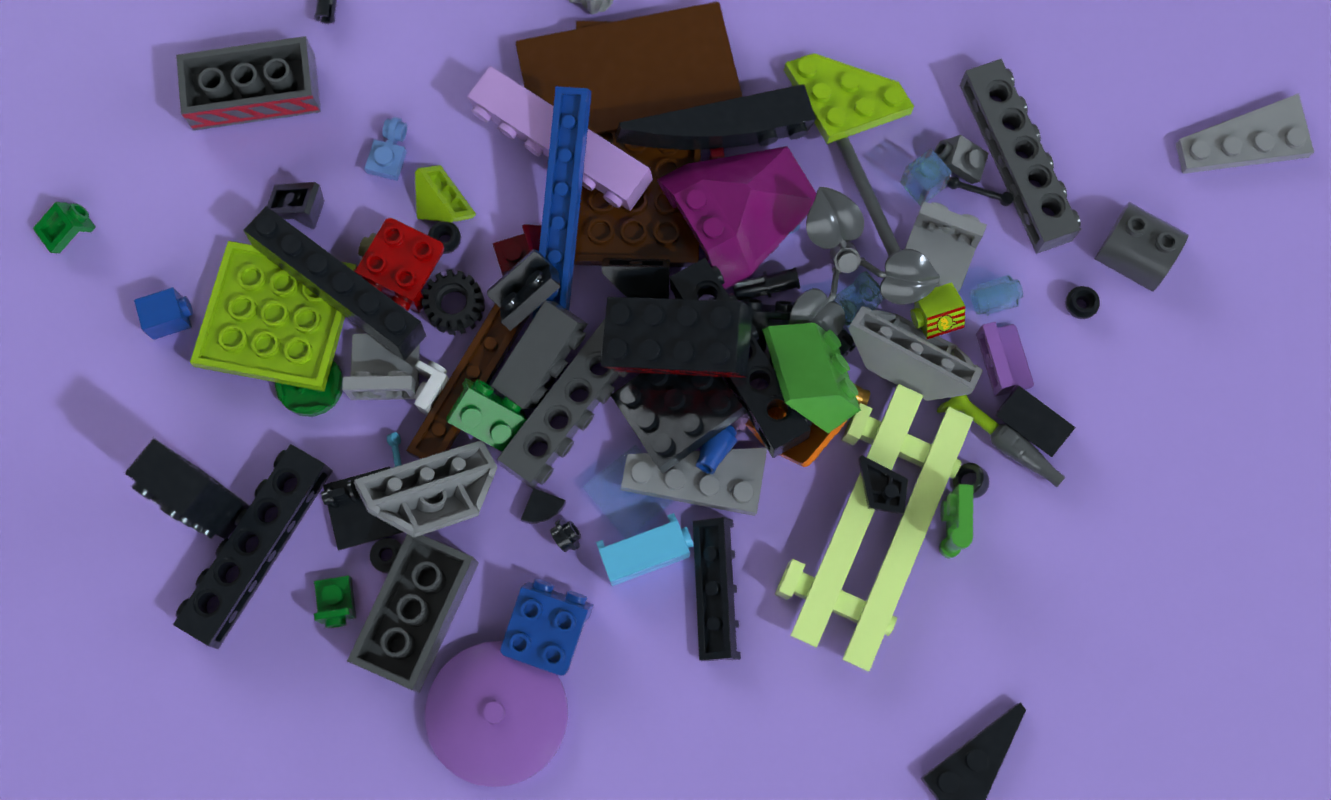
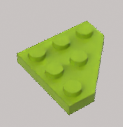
[784,53,914,144]

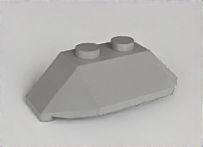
[848,306,983,401]
[354,440,497,538]

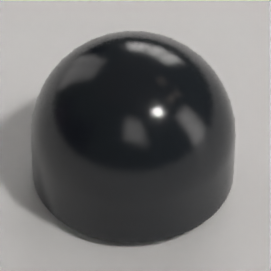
[953,463,990,499]

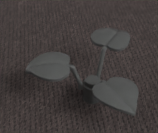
[789,187,940,336]

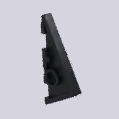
[921,702,1026,800]

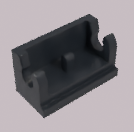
[996,385,1076,457]

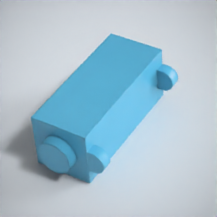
[596,513,694,586]

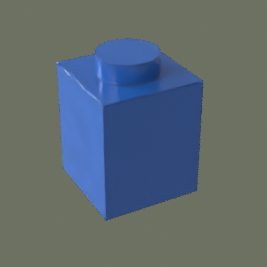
[134,287,193,340]

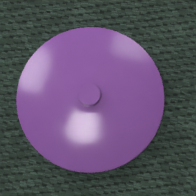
[425,641,568,787]

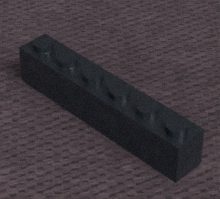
[243,206,426,361]

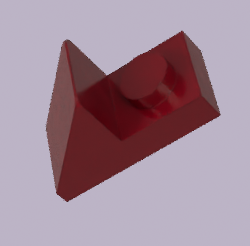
[492,224,542,276]

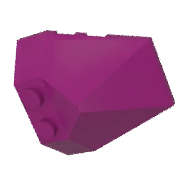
[657,146,816,290]

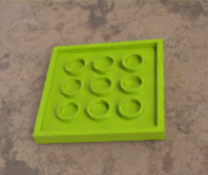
[190,241,357,391]

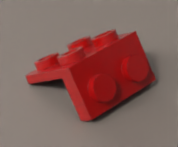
[354,218,444,313]

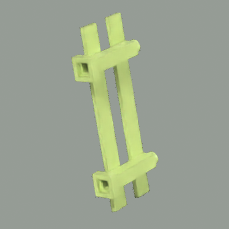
[775,384,974,672]

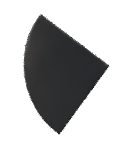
[521,488,566,524]

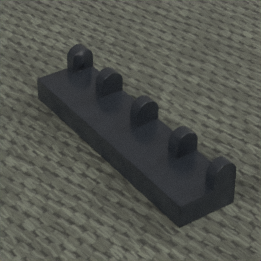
[693,517,741,661]

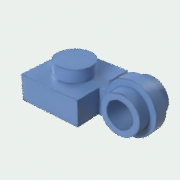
[364,117,408,181]

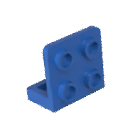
[501,579,594,676]

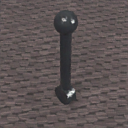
[947,176,1014,206]

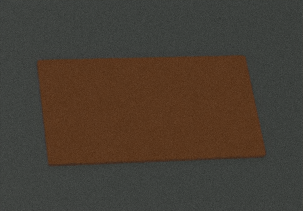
[515,2,743,135]

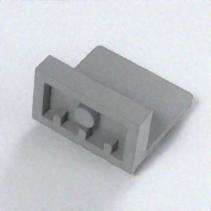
[342,334,420,400]

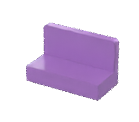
[976,322,1034,397]

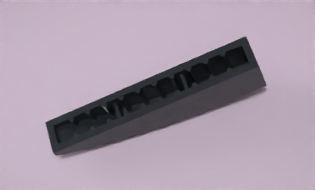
[615,84,816,150]

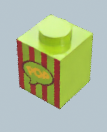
[910,282,965,339]

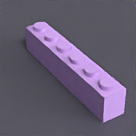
[467,66,653,211]

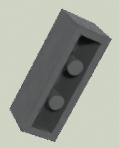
[491,300,588,409]

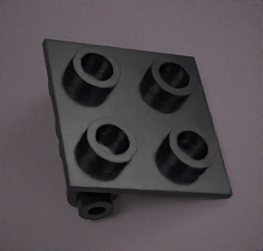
[321,466,404,551]

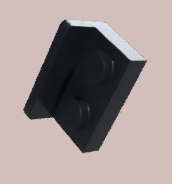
[487,249,560,331]

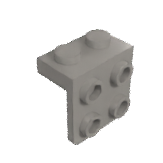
[905,201,987,293]

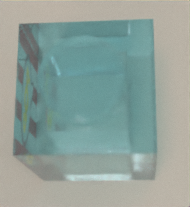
[900,148,953,206]

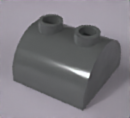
[1095,202,1189,292]

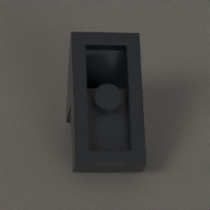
[267,182,324,229]

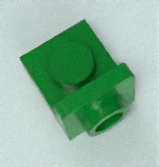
[33,202,96,253]
[314,575,356,628]

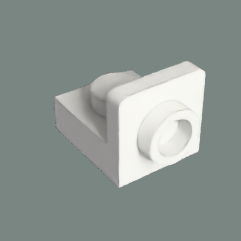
[414,360,449,416]

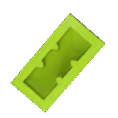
[415,165,476,223]

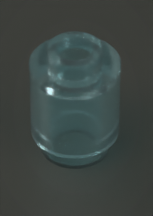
[970,275,1023,316]

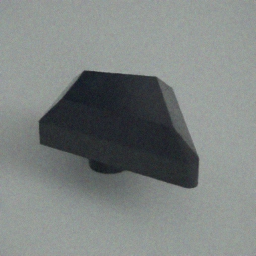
[858,456,908,514]

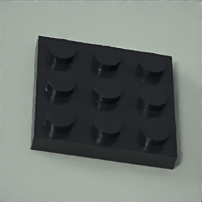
[610,373,747,473]

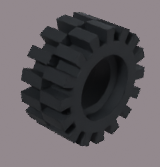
[422,270,485,335]

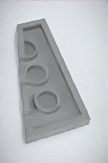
[1176,94,1314,174]
[620,448,767,516]

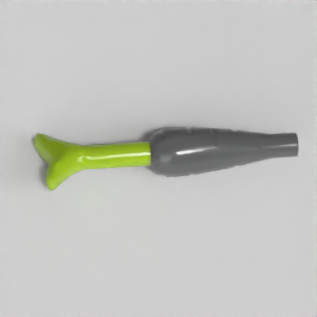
[937,395,1065,487]

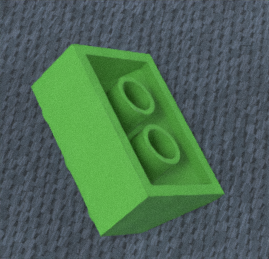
[763,323,861,433]

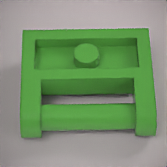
[939,484,973,558]

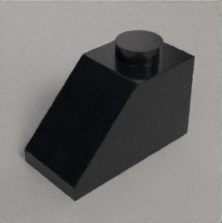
[602,258,670,299]

